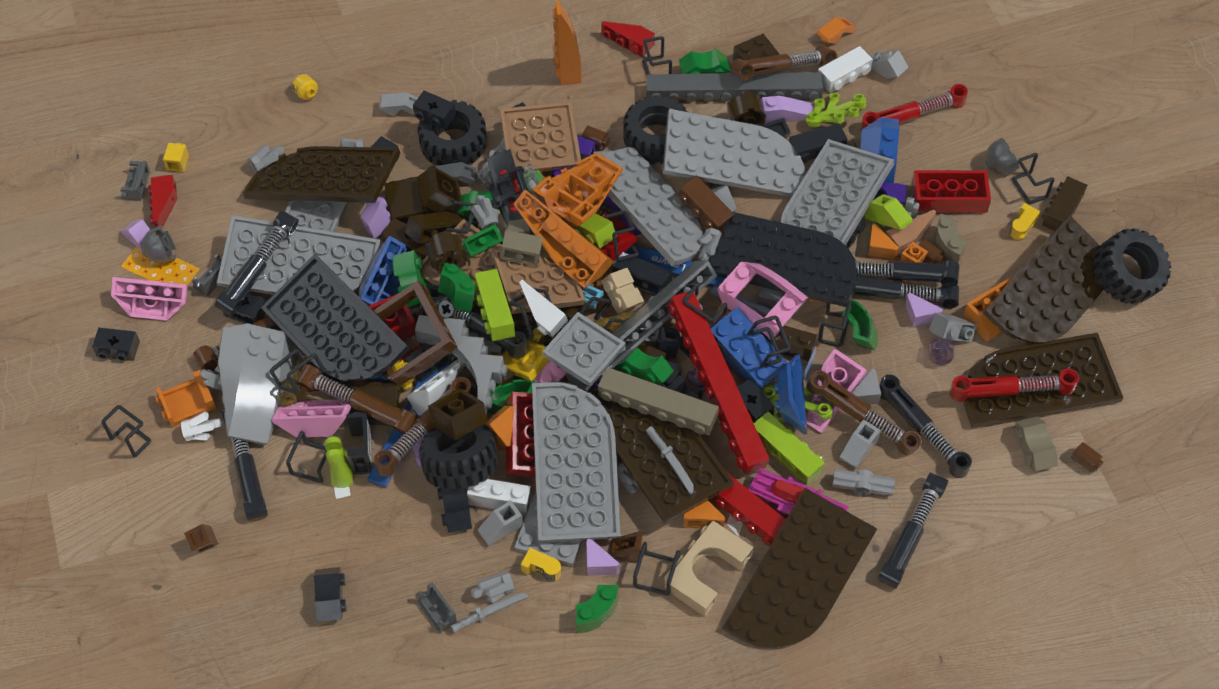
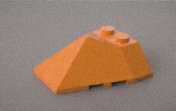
[532,153,623,228]

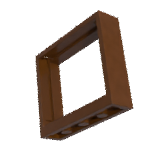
[374,281,458,386]

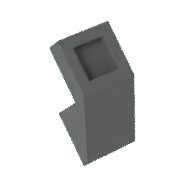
[436,162,477,186]

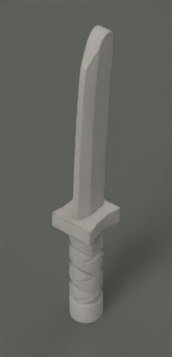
[646,426,693,495]
[450,593,528,633]

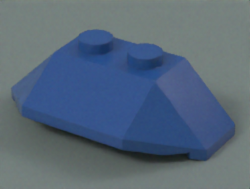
[860,118,899,183]
[359,236,407,305]
[775,355,807,434]

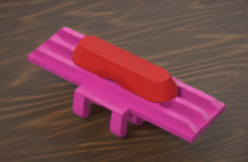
[749,468,849,516]

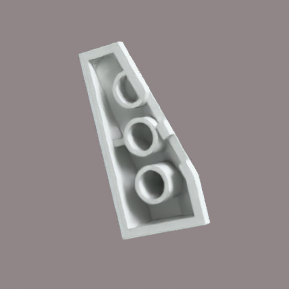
[406,359,466,416]

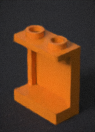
[155,370,217,428]

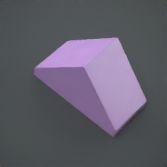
[120,219,150,250]
[905,292,943,327]
[587,538,619,575]

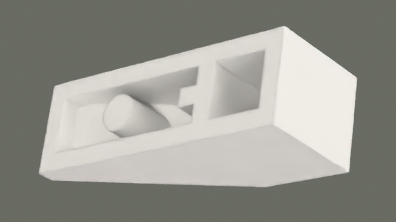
[519,280,568,338]

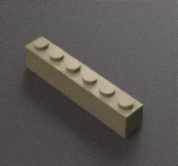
[598,367,719,435]

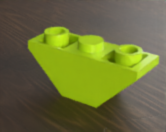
[863,194,913,230]

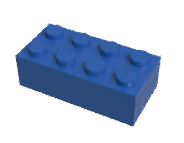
[711,307,788,390]

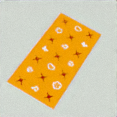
[120,246,200,285]

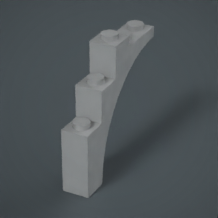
[415,315,507,415]

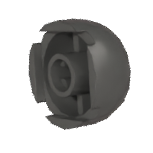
[985,138,1020,175]
[141,225,176,263]

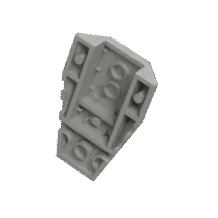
[218,324,298,445]

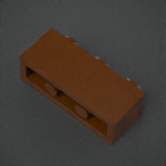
[678,175,734,231]

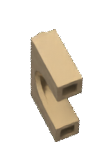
[664,521,754,617]

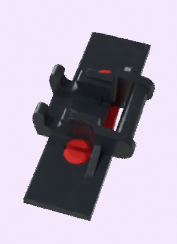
[485,149,531,226]

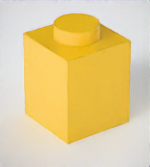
[163,143,190,173]

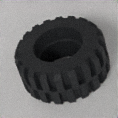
[623,95,688,164]
[417,100,487,166]
[1094,228,1171,304]
[419,425,499,490]

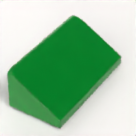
[463,224,503,258]

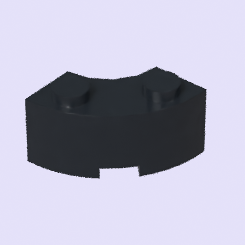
[437,488,472,533]
[314,567,347,622]

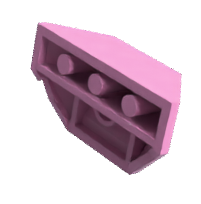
[111,277,188,320]
[271,399,351,438]

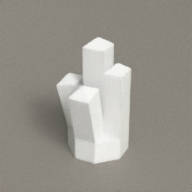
[181,411,223,441]

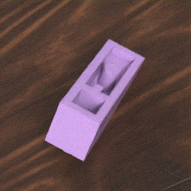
[762,96,814,124]

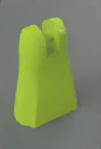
[325,437,353,488]

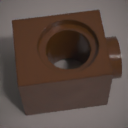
[184,524,218,553]

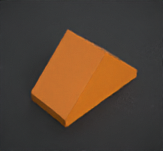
[868,223,899,260]
[485,406,515,446]
[683,501,725,528]

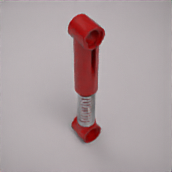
[861,84,968,132]
[949,368,1079,402]

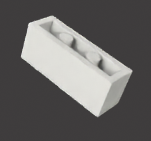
[818,46,873,93]
[467,479,532,515]

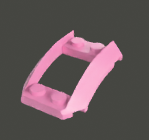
[717,262,808,340]

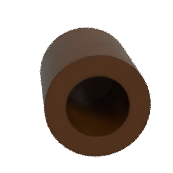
[582,125,610,150]
[919,239,944,264]
[1071,442,1104,472]

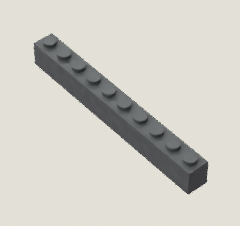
[646,72,823,102]
[565,261,717,391]

